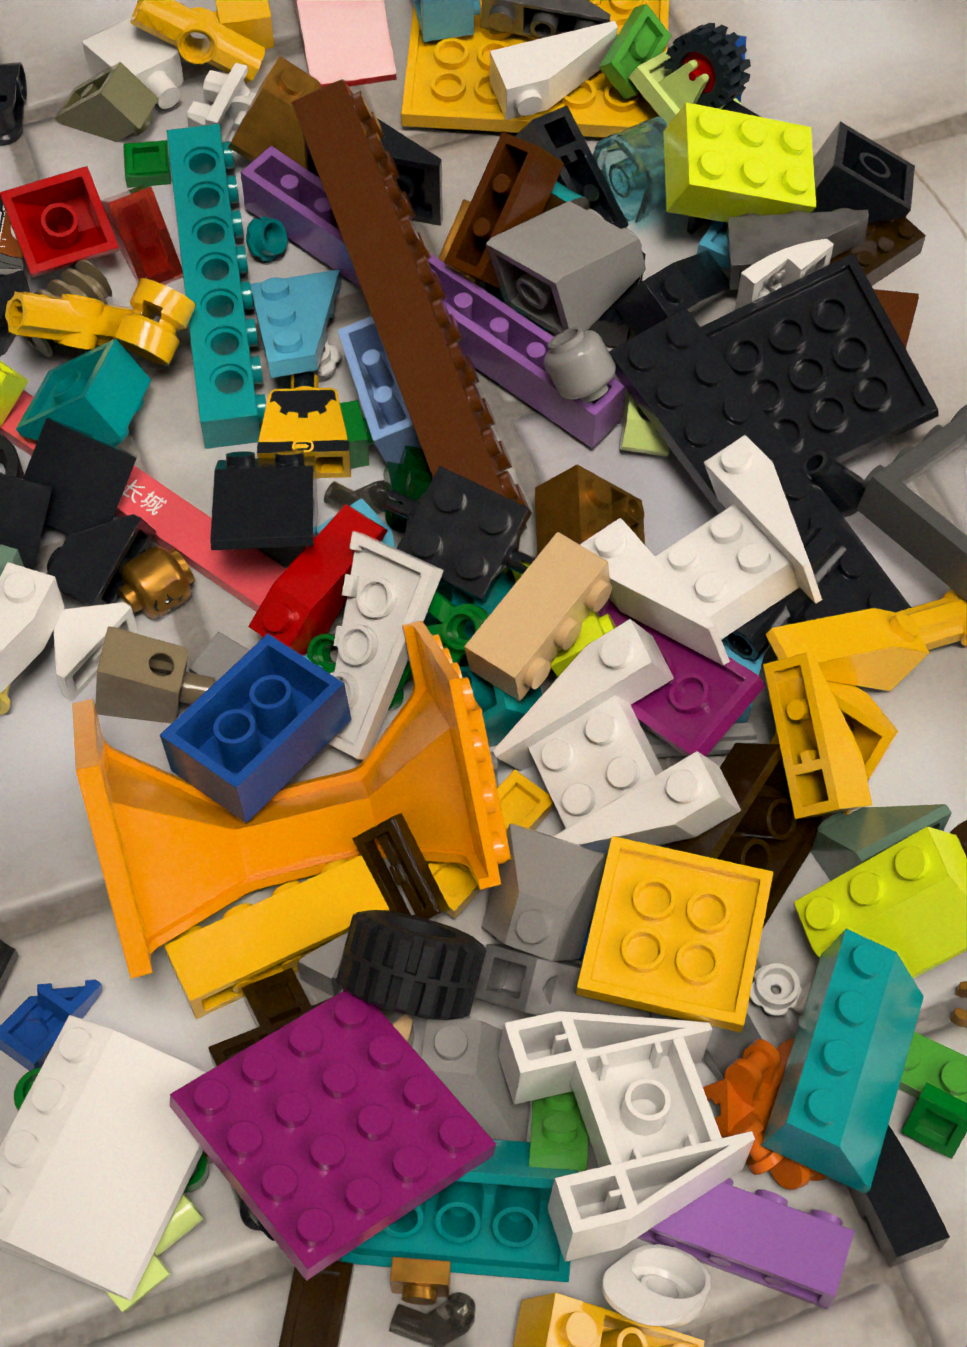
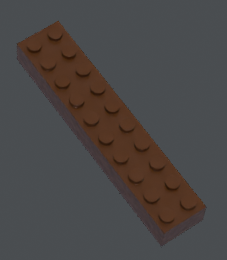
[291,78,529,530]

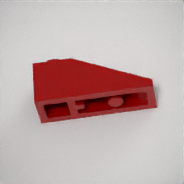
[248,504,388,656]

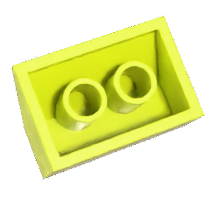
[794,826,967,979]

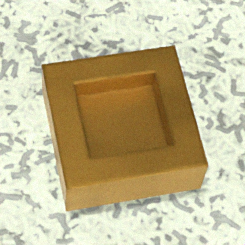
[390,1257,451,1305]

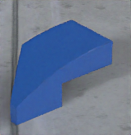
[0,979,102,1071]

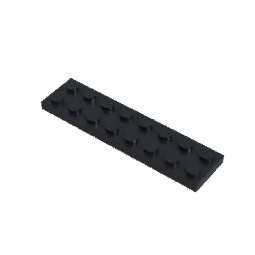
[609,307,912,622]

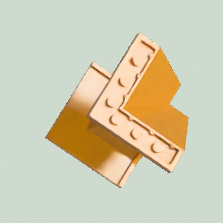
[72,621,511,979]

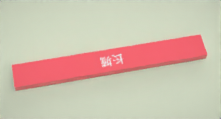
[0,390,286,612]

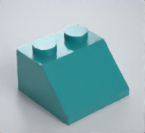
[16,338,151,447]

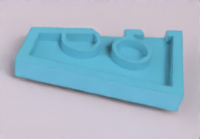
[250,269,342,378]

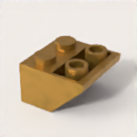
[535,464,645,556]

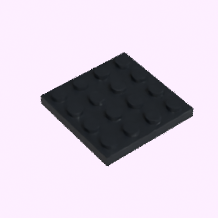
[701,253,939,463]

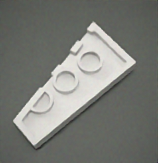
[328,531,444,760]

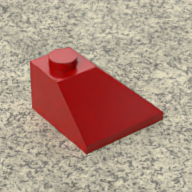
[0,166,119,278]

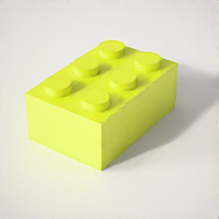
[663,102,816,223]

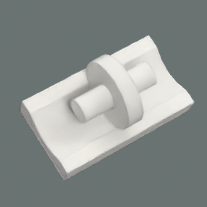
[187,63,256,142]

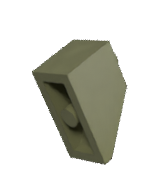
[55,62,159,142]

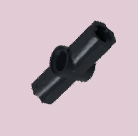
[723,526,847,660]

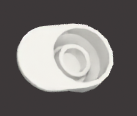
[601,1244,711,1328]

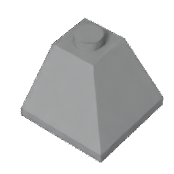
[482,824,608,962]
[421,1018,530,1142]

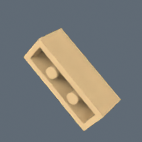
[464,532,612,701]

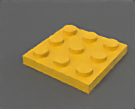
[576,836,773,1033]

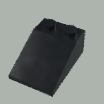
[306,118,443,226]
[210,449,318,550]

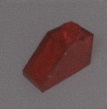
[101,185,183,283]

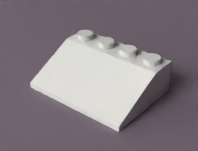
[0,1015,206,1301]

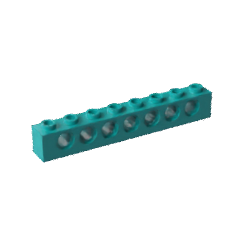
[166,124,266,449]

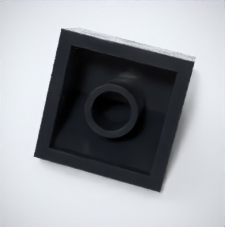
[811,121,915,223]

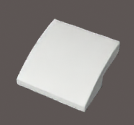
[735,239,834,310]

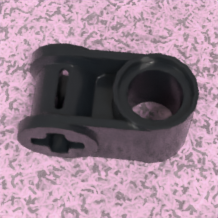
[0,62,27,146]

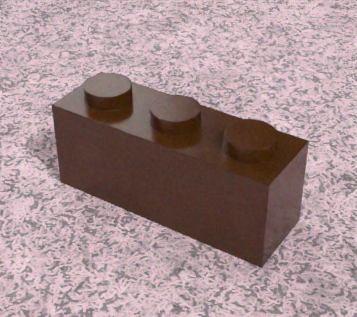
[444,132,564,290]

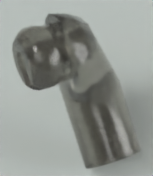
[324,480,387,515]
[389,1292,476,1347]

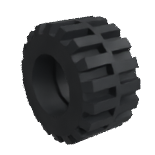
[336,910,486,1020]

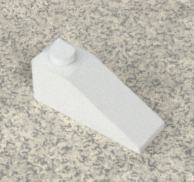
[490,21,618,120]

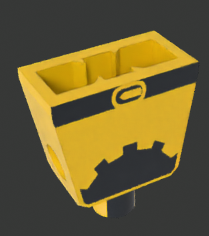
[257,371,351,478]

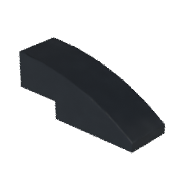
[846,1124,950,1268]

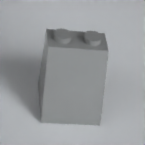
[486,201,646,335]

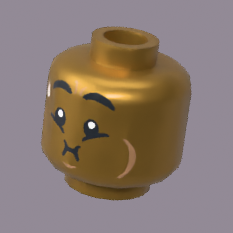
[117,546,195,619]

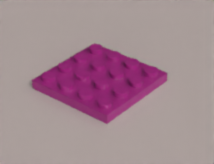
[170,990,496,1281]

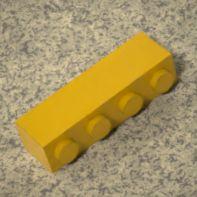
[164,855,389,1019]

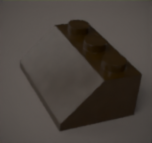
[668,743,833,930]

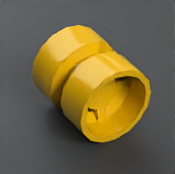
[113,278,196,366]

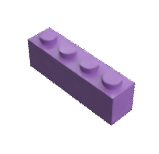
[637,1178,855,1309]

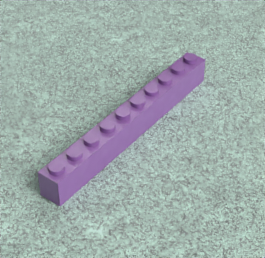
[240,146,625,449]

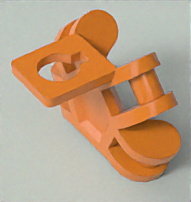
[703,1038,829,1190]

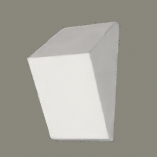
[54,602,138,702]

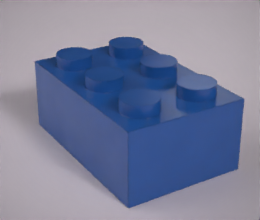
[160,634,352,823]

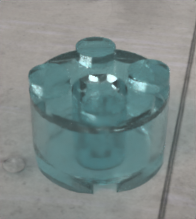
[593,117,668,223]

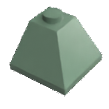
[811,804,952,881]

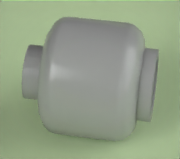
[543,326,616,403]

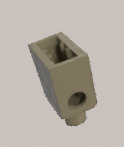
[95,626,215,724]

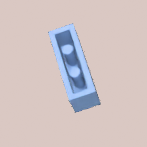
[337,316,422,463]

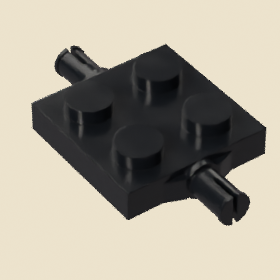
[382,466,536,603]

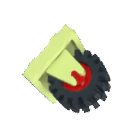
[628,23,751,126]

